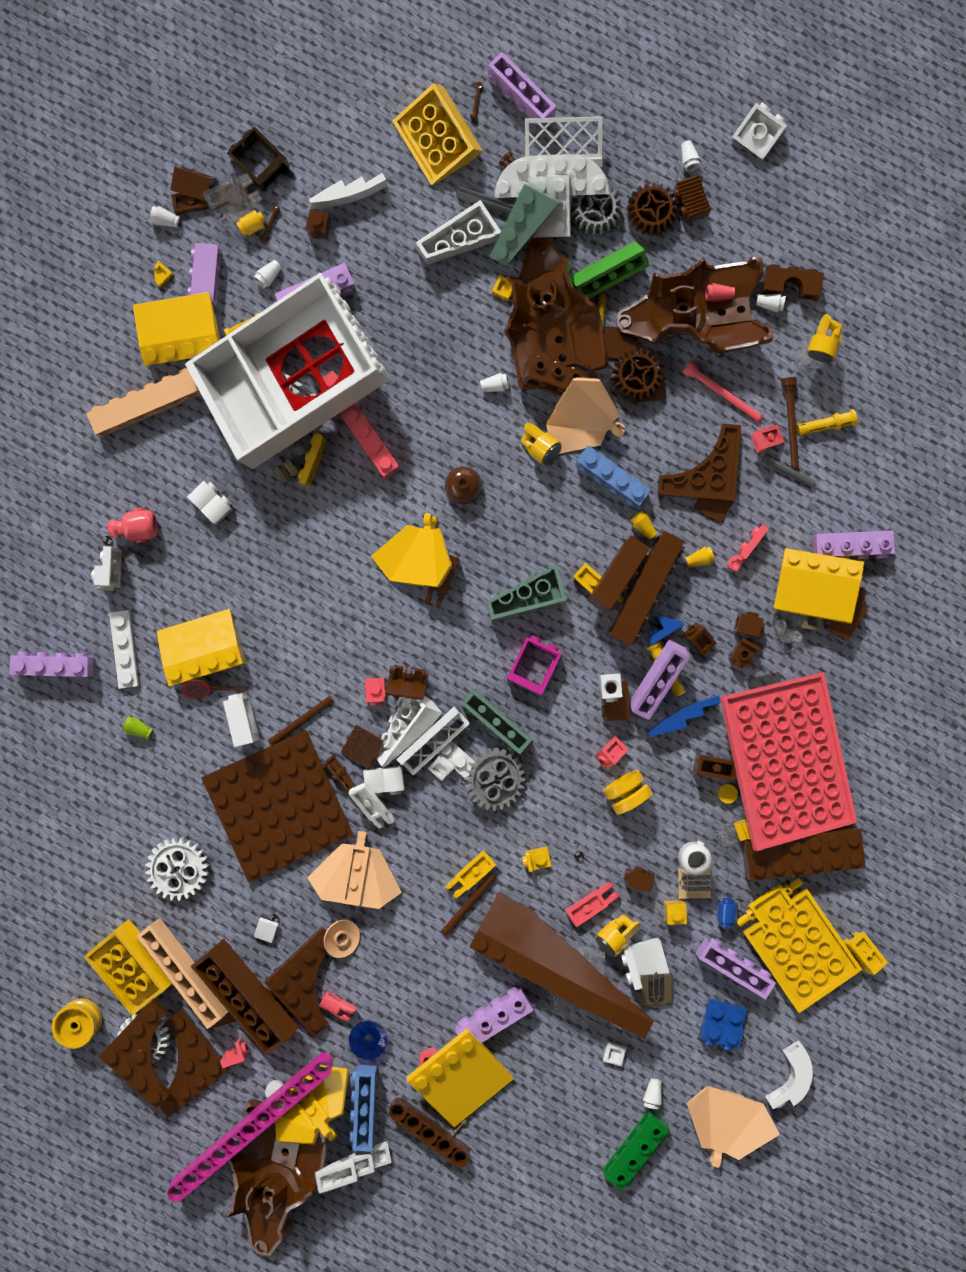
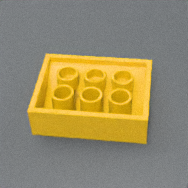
[392,83,483,186]
[133,292,221,366]
[773,548,864,624]
[157,609,247,686]
[84,919,172,1016]

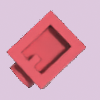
[365,678,386,706]
[594,736,628,769]
[220,1037,249,1068]

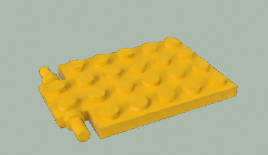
[736,877,862,1013]

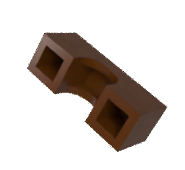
[760,264,824,301]

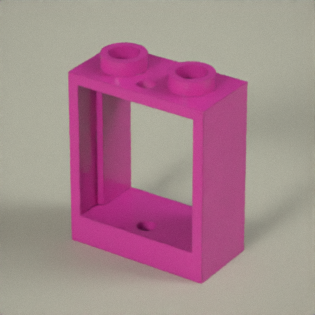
[507,635,562,695]

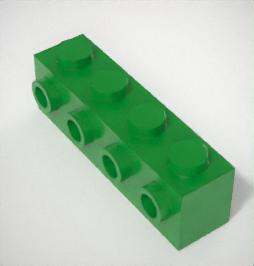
[602,1109,670,1191]

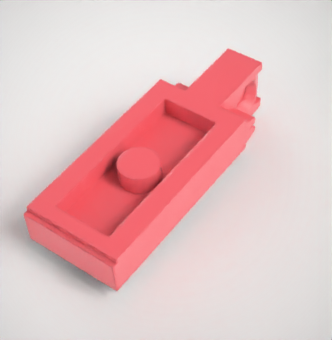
[727,525,768,572]

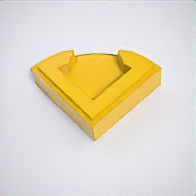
[154,261,174,288]

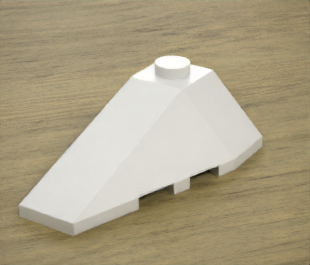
[376,695,441,767]

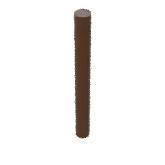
[268,695,334,746]
[441,872,497,935]

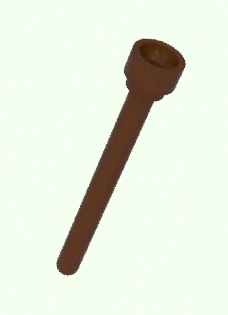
[781,377,799,470]

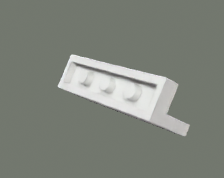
[396,706,470,775]

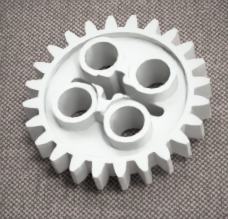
[145,837,209,901]

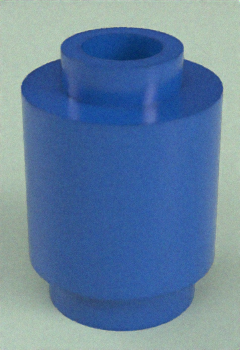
[717,898,738,928]

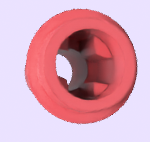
[705,283,735,303]

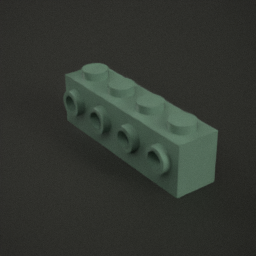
[461,689,532,754]

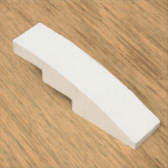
[309,173,387,209]
[315,1142,392,1194]

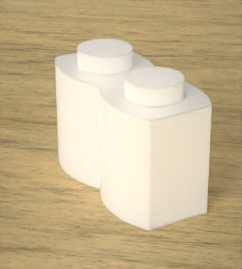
[187,481,233,525]
[363,766,405,796]

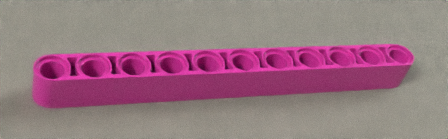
[167,1053,333,1202]

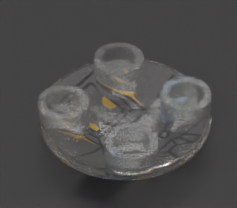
[773,610,808,644]

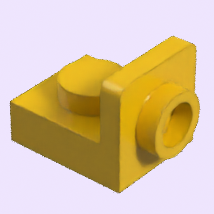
[522,847,551,873]

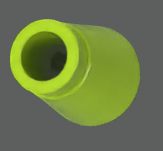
[122,716,152,739]

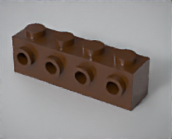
[521,355,603,396]
[586,535,650,614]

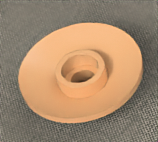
[324,920,360,958]

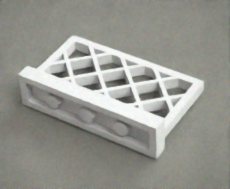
[525,116,603,167]

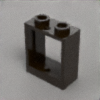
[227,126,289,192]

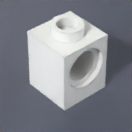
[599,673,622,702]

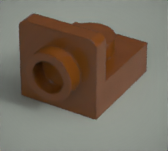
[683,622,717,656]

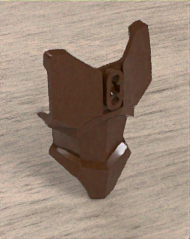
[504,237,607,391]
[617,257,773,353]
[225,1099,329,1256]

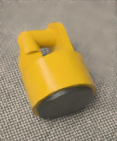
[807,314,842,363]
[521,423,562,466]
[595,915,641,957]

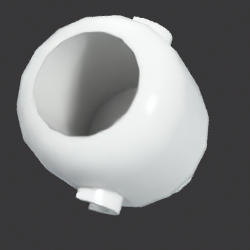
[678,840,712,875]

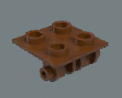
[385,665,428,700]

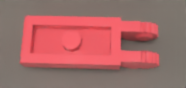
[565,882,619,927]

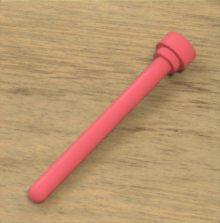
[682,360,762,421]

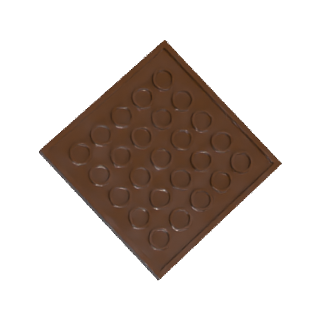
[201,730,354,882]

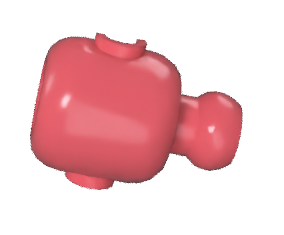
[107,508,158,544]

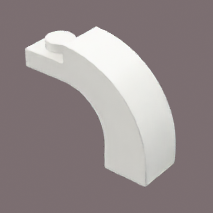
[765,1041,813,1109]

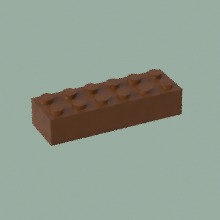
[606,531,685,646]
[741,826,866,881]
[191,939,299,1055]

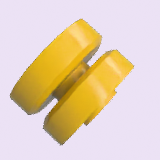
[602,769,653,815]
[51,998,102,1049]

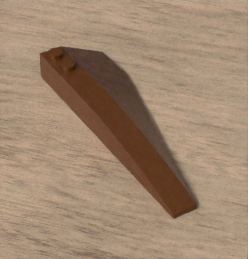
[470,892,654,1039]

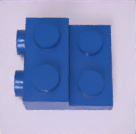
[699,998,747,1051]

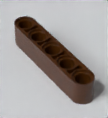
[389,1097,469,1168]

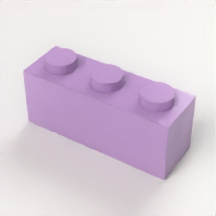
[188,243,222,307]

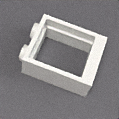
[223,693,260,747]

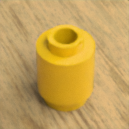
[236,210,266,237]

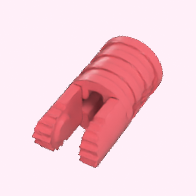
[319,991,357,1022]

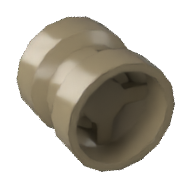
[273,458,299,484]

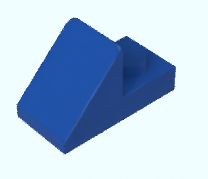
[646,615,684,645]

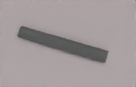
[761,455,816,488]

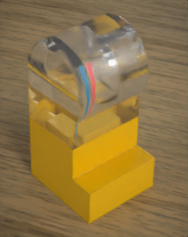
[715,819,751,847]

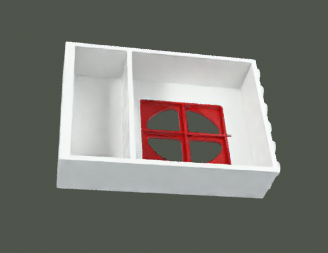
[185,273,388,469]

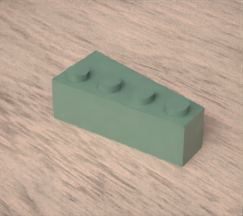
[489,183,562,266]
[487,564,567,623]

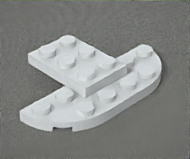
[495,154,610,237]

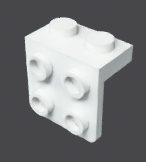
[621,938,669,990]

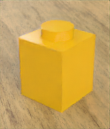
[664,900,687,925]

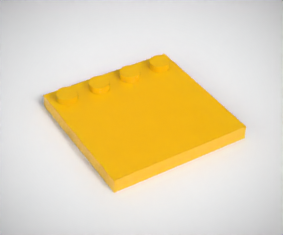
[406,1028,514,1127]

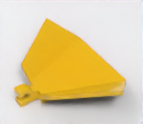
[371,513,452,587]
[275,1065,349,1144]

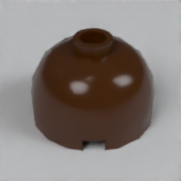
[444,466,482,505]

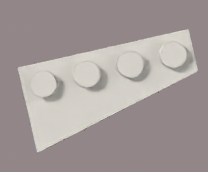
[416,200,501,265]

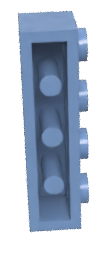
[576,445,651,508]
[350,1065,377,1152]

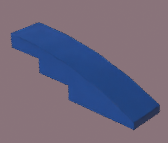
[647,695,721,737]

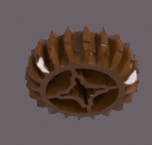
[626,182,679,236]
[611,348,663,401]

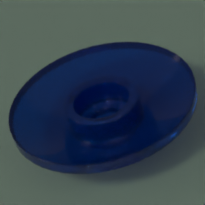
[349,1020,387,1060]

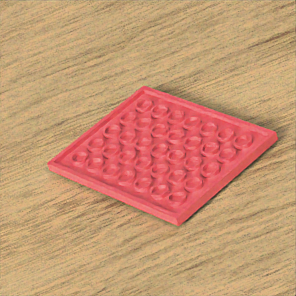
[720,672,857,851]

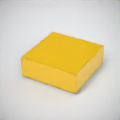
[491,275,512,302]

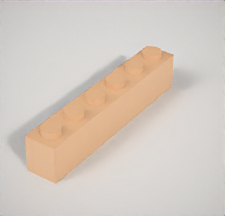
[86,368,201,438]
[136,918,228,1029]

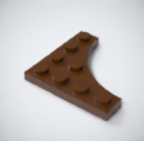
[657,424,741,502]
[264,927,329,1037]
[99,998,171,1109]
[159,1007,230,1117]

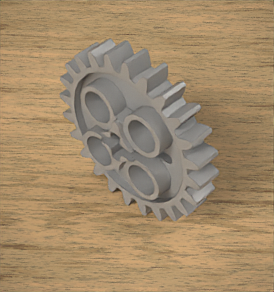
[464,747,526,811]

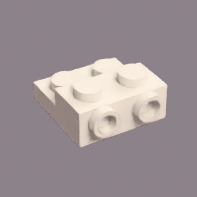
[732,103,787,160]
[91,546,122,591]

